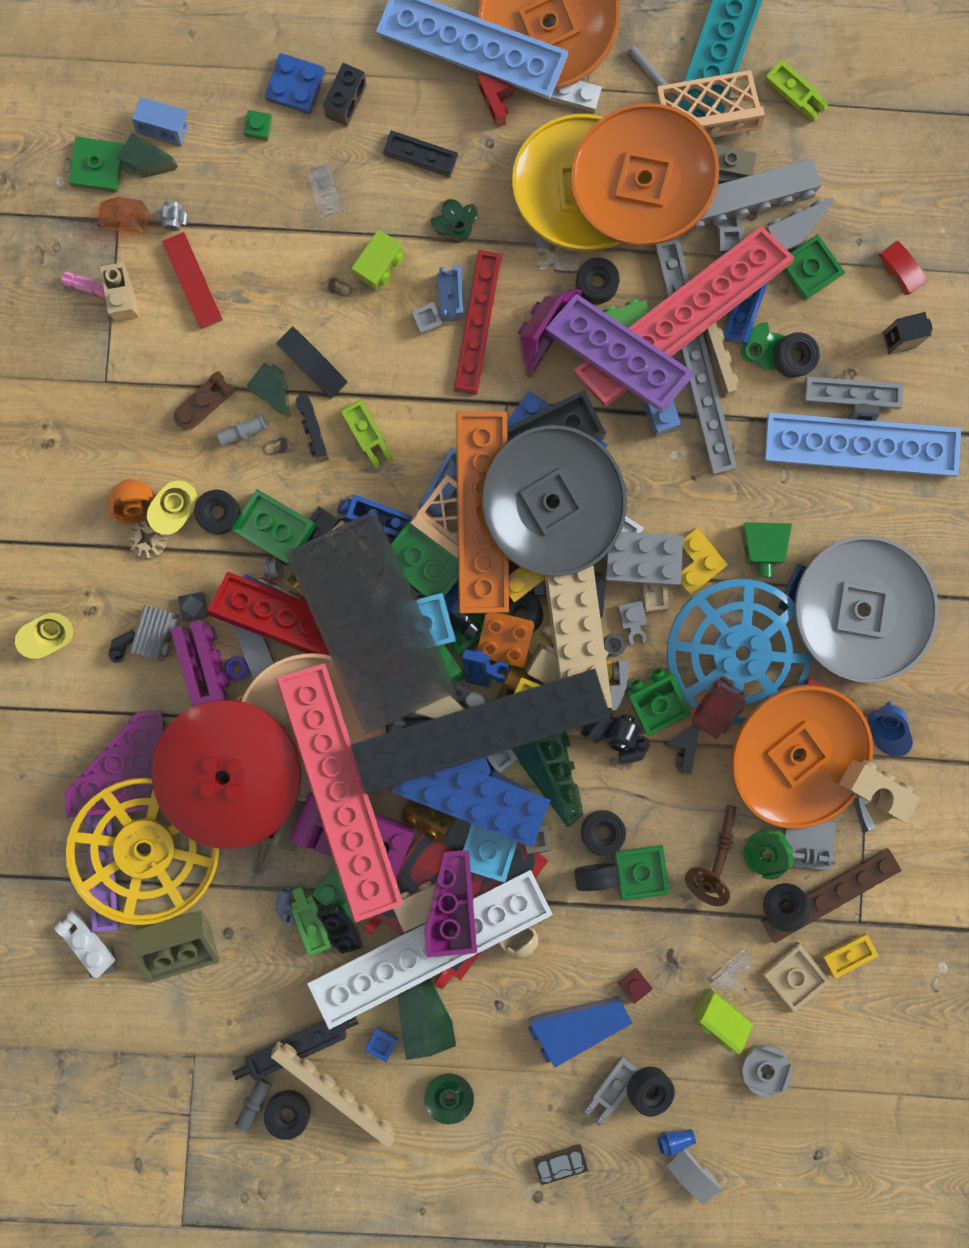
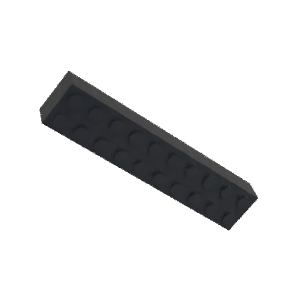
[351,669,611,794]

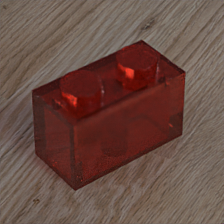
[691,677,746,739]

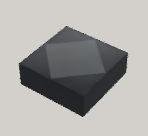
[178,592,208,621]

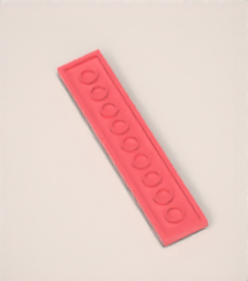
[574,226,794,407]
[276,663,403,922]

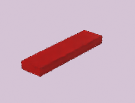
[162,232,223,329]

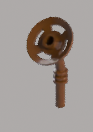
[685,805,737,907]

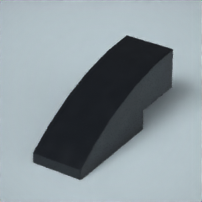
[276,326,348,399]

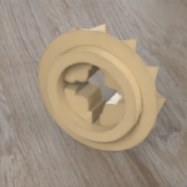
[127,519,167,558]

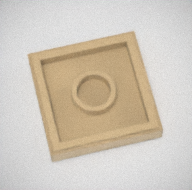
[761,942,831,1013]

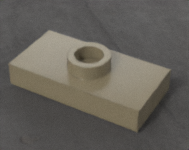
[714,144,757,178]

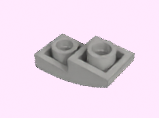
[609,660,629,710]
[666,1148,722,1205]

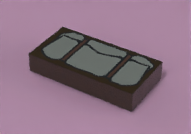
[534,1144,589,1186]

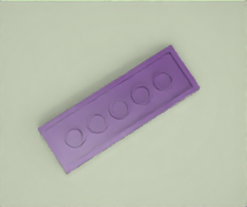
[545,294,693,413]

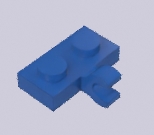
[462,650,509,688]

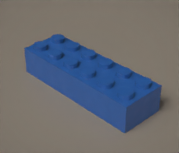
[392,765,551,847]

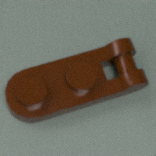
[174,371,235,430]

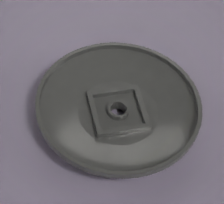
[481,425,627,576]

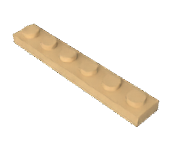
[271,1041,395,1148]

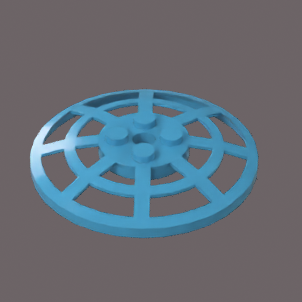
[666,579,812,724]

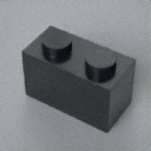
[883,312,932,355]

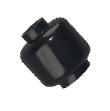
[605,715,640,753]

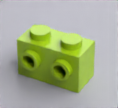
[352,229,405,291]

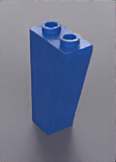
[337,494,413,538]
[528,996,633,1068]

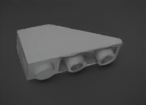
[766,198,834,252]

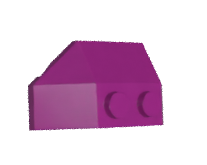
[518,289,582,378]

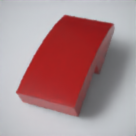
[878,241,927,295]

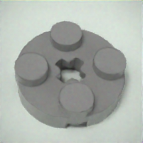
[741,1045,792,1097]

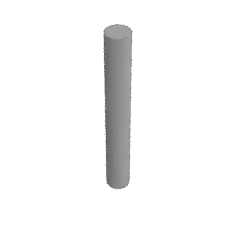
[628,46,679,103]

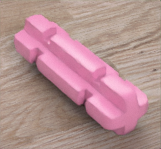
[61,272,105,298]

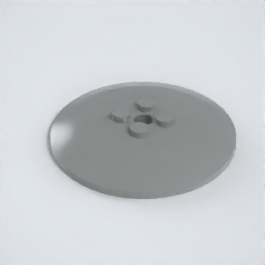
[794,536,939,683]

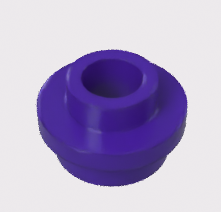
[224,656,249,681]

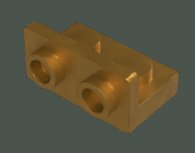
[401,799,458,844]

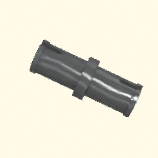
[234,1078,272,1132]

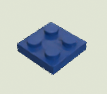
[265,53,326,115]

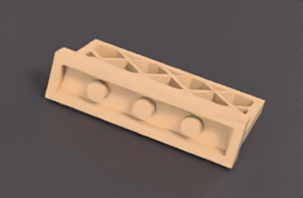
[657,70,765,138]
[411,474,458,558]

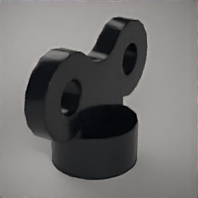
[449,612,480,640]

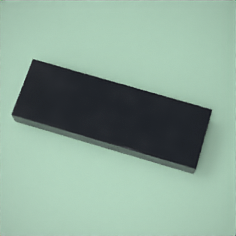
[383,130,458,178]

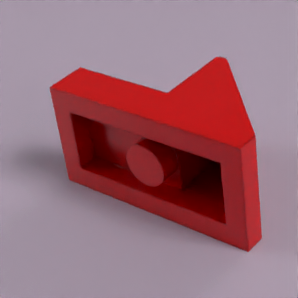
[478,74,514,128]

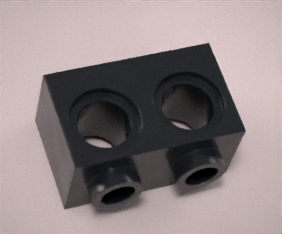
[323,63,367,127]

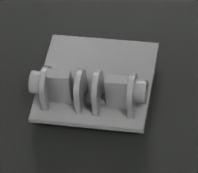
[785,819,836,871]

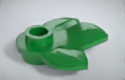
[741,322,784,370]

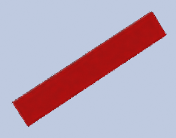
[454,250,502,395]

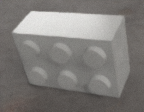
[604,532,683,587]

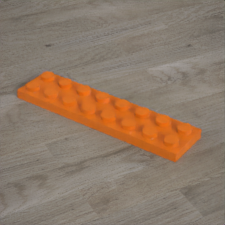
[456,411,509,613]

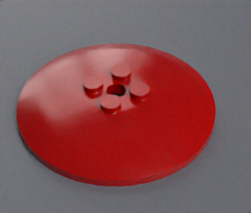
[151,699,301,849]

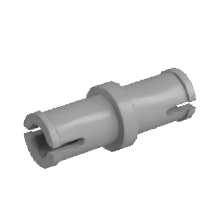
[217,415,268,447]

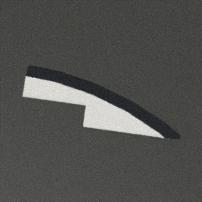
[854,797,876,832]

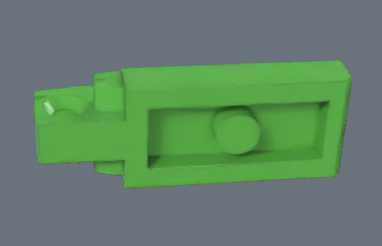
[291,885,333,956]

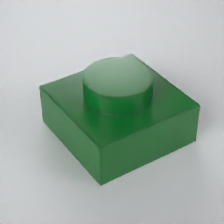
[243,110,272,140]

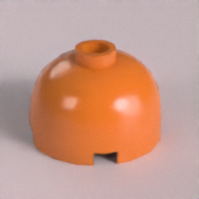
[107,479,156,524]

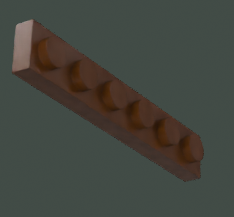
[761,848,902,943]

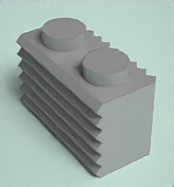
[130,605,178,661]

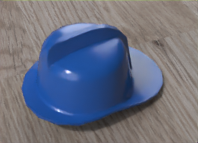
[867,701,913,757]

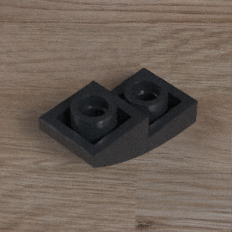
[316,903,362,954]

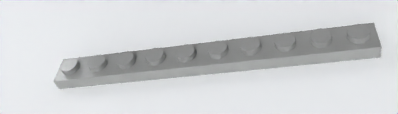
[654,238,737,475]

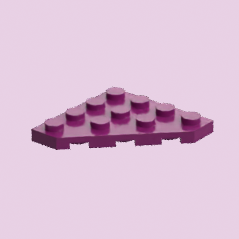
[65,710,163,818]

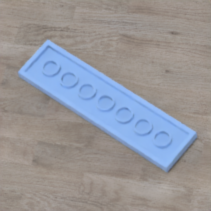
[376,0,569,100]
[764,413,961,477]

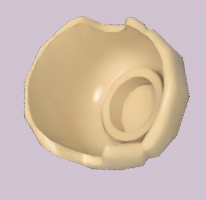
[499,927,539,960]

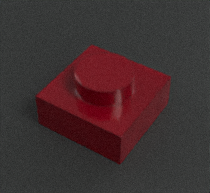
[618,968,653,1004]

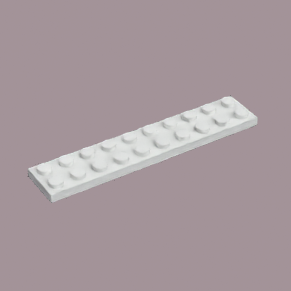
[307,870,553,1030]

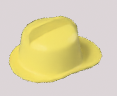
[147,480,198,535]
[15,613,74,659]

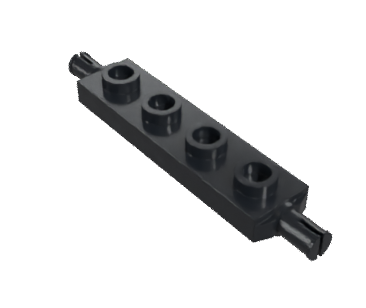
[232,1016,359,1081]

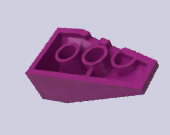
[424,850,477,958]

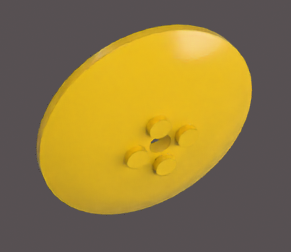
[512,114,652,252]

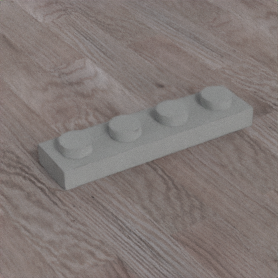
[804,377,903,410]

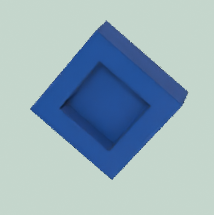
[365,1027,398,1062]

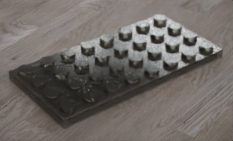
[286,510,457,734]

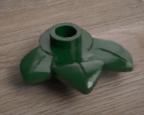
[430,199,478,241]

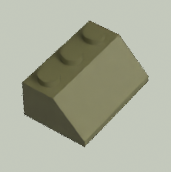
[130,910,219,983]

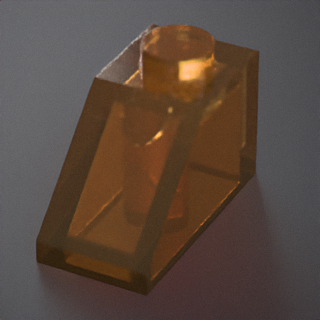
[97,197,149,234]

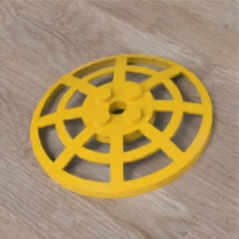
[66,777,219,925]

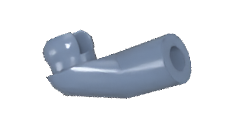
[276,887,295,925]

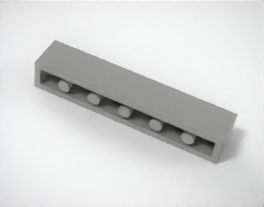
[691,159,822,232]

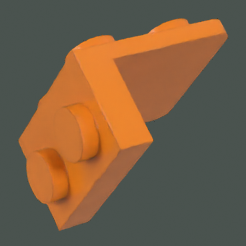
[477,612,534,668]

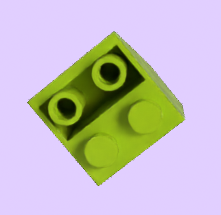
[692,988,753,1054]

